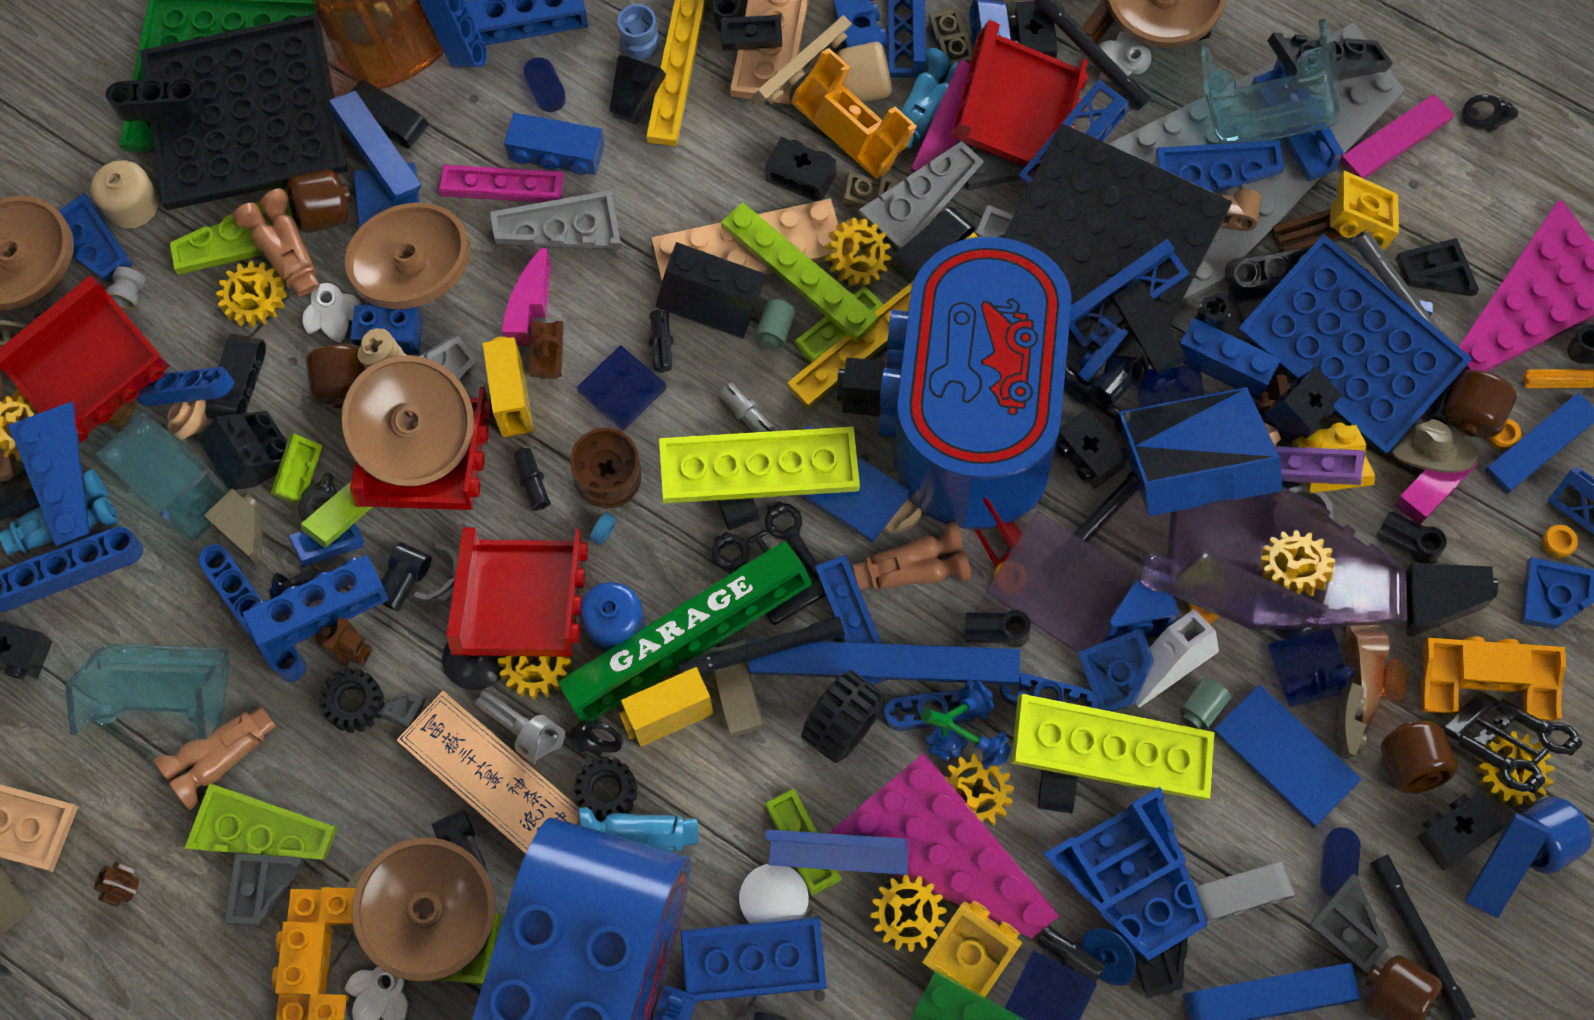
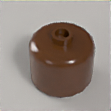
[287,169,351,233]
[306,344,366,408]
[1443,370,1517,438]
[1381,721,1458,794]
[1365,955,1442,1020]

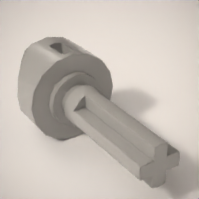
[475,690,565,765]

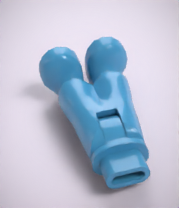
[901,48,958,151]
[0,469,118,555]
[578,807,698,852]

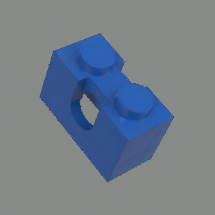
[834,0,888,49]

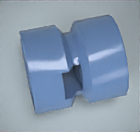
[617,4,659,60]

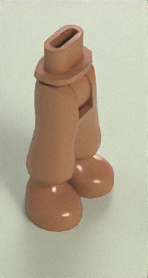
[232,189,320,297]
[852,521,971,591]
[153,706,276,811]

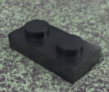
[721,15,782,51]

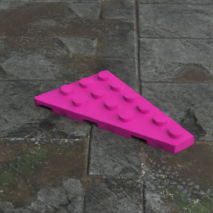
[1459,200,1594,372]
[827,753,1059,938]

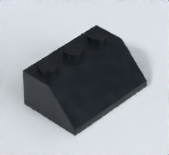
[655,242,765,339]

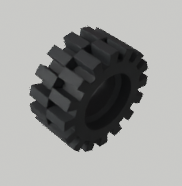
[319,668,385,733]
[574,756,638,822]

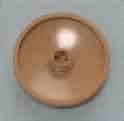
[1106,0,1227,48]
[0,196,74,310]
[345,203,470,309]
[340,355,474,487]
[352,837,496,981]

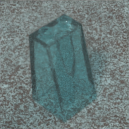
[95,410,229,546]

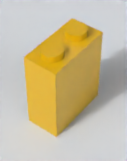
[482,337,534,437]
[619,667,714,747]

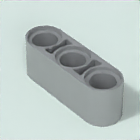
[1195,862,1295,924]

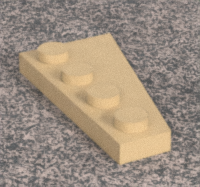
[751,15,851,107]

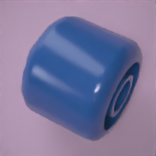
[579,582,646,652]
[1519,796,1592,874]

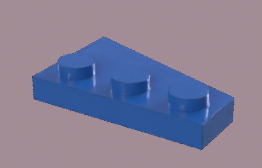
[59,193,133,282]

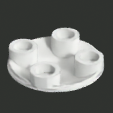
[739,864,809,923]

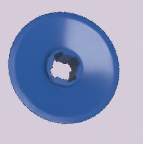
[1081,928,1136,986]

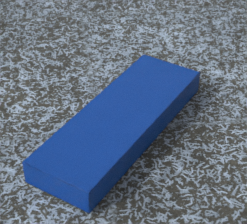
[1465,813,1549,918]

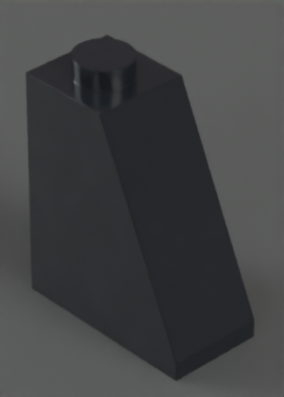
[1403,563,1498,637]

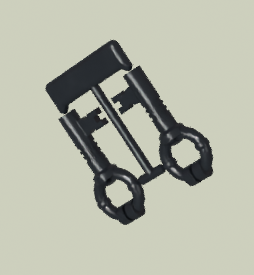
[712,501,826,625]
[1442,691,1583,793]

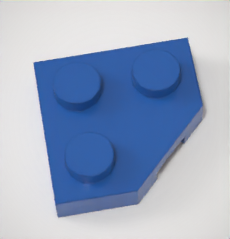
[1520,557,1594,630]
[1078,629,1154,712]

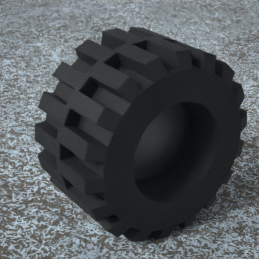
[801,670,885,763]

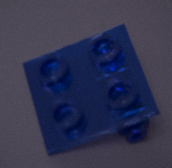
[1268,628,1354,708]

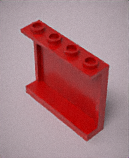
[950,19,1088,171]
[0,275,170,444]
[350,386,493,510]
[446,527,588,657]

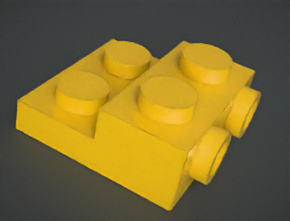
[1330,170,1399,250]
[1291,423,1375,493]
[922,901,1023,997]

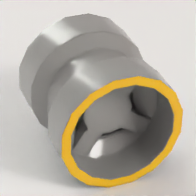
[107,266,146,309]

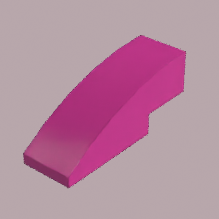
[502,248,551,346]
[1394,462,1478,525]

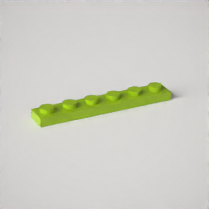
[721,202,879,343]

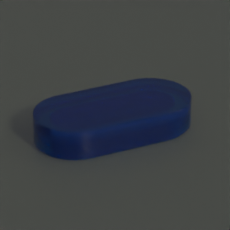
[524,57,566,112]
[1320,827,1361,896]

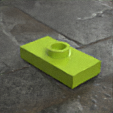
[270,433,323,505]

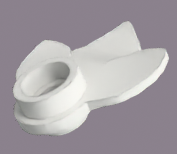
[1098,32,1152,82]
[302,283,362,343]
[345,966,409,1020]

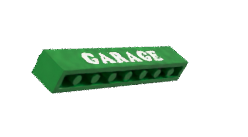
[557,541,812,724]

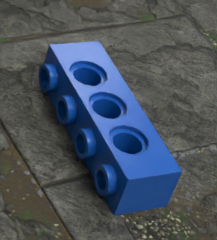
[465,0,589,46]
[242,554,389,658]

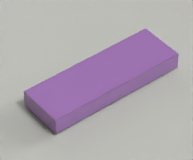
[1275,446,1365,485]

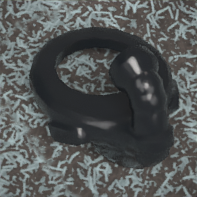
[1462,94,1519,133]
[298,473,337,521]
[269,569,319,599]
[570,719,623,755]

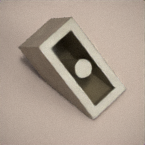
[204,488,263,567]

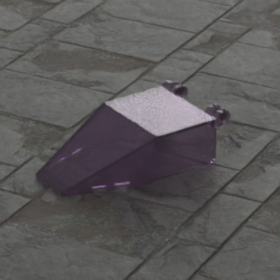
[1141,487,1407,630]

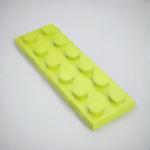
[659,426,860,504]
[1011,694,1215,801]

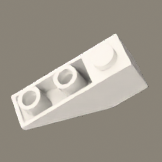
[1135,609,1219,708]

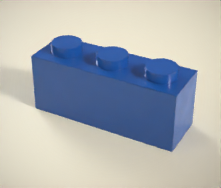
[504,112,605,175]
[1179,318,1281,400]

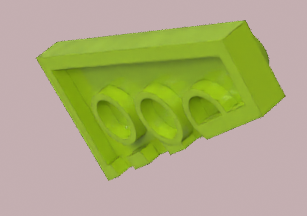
[170,189,294,275]
[184,783,338,860]

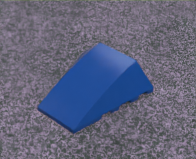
[1043,787,1208,961]

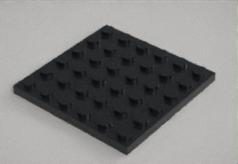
[140,13,348,211]
[1003,122,1232,369]

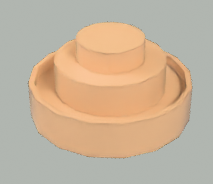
[167,400,208,440]

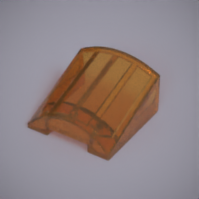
[312,0,444,89]

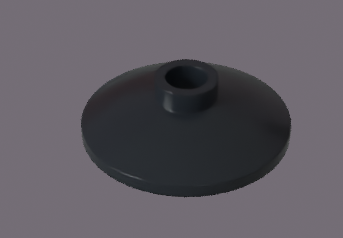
[442,642,506,690]

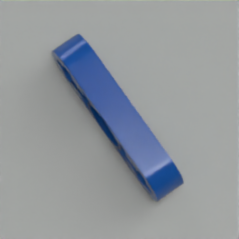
[1000,672,1097,708]
[884,689,975,731]

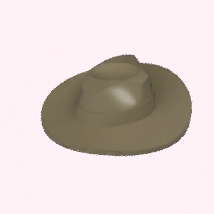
[1392,419,1478,473]

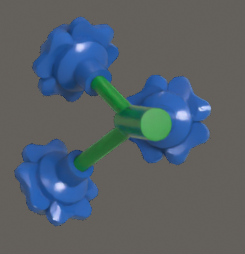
[921,680,1011,770]

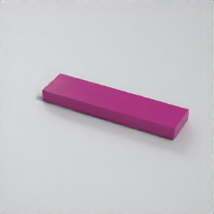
[909,60,970,172]
[1340,94,1454,179]
[439,165,564,202]

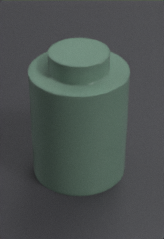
[755,299,796,350]
[1180,677,1231,730]

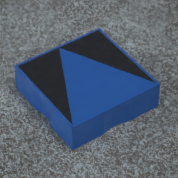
[1119,387,1282,516]

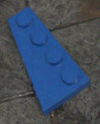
[1155,140,1284,193]
[8,401,90,547]

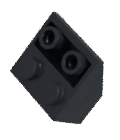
[199,411,287,490]

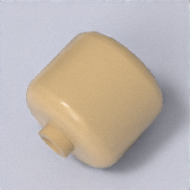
[837,41,892,103]
[90,160,159,229]

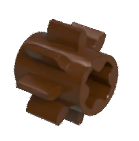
[94,861,139,907]

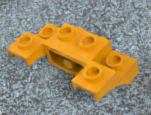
[791,48,917,180]
[1420,637,1566,721]
[272,887,356,1020]

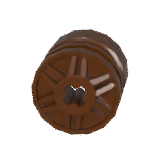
[570,428,642,509]

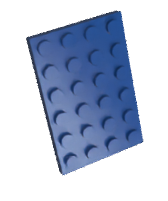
[1238,234,1472,456]

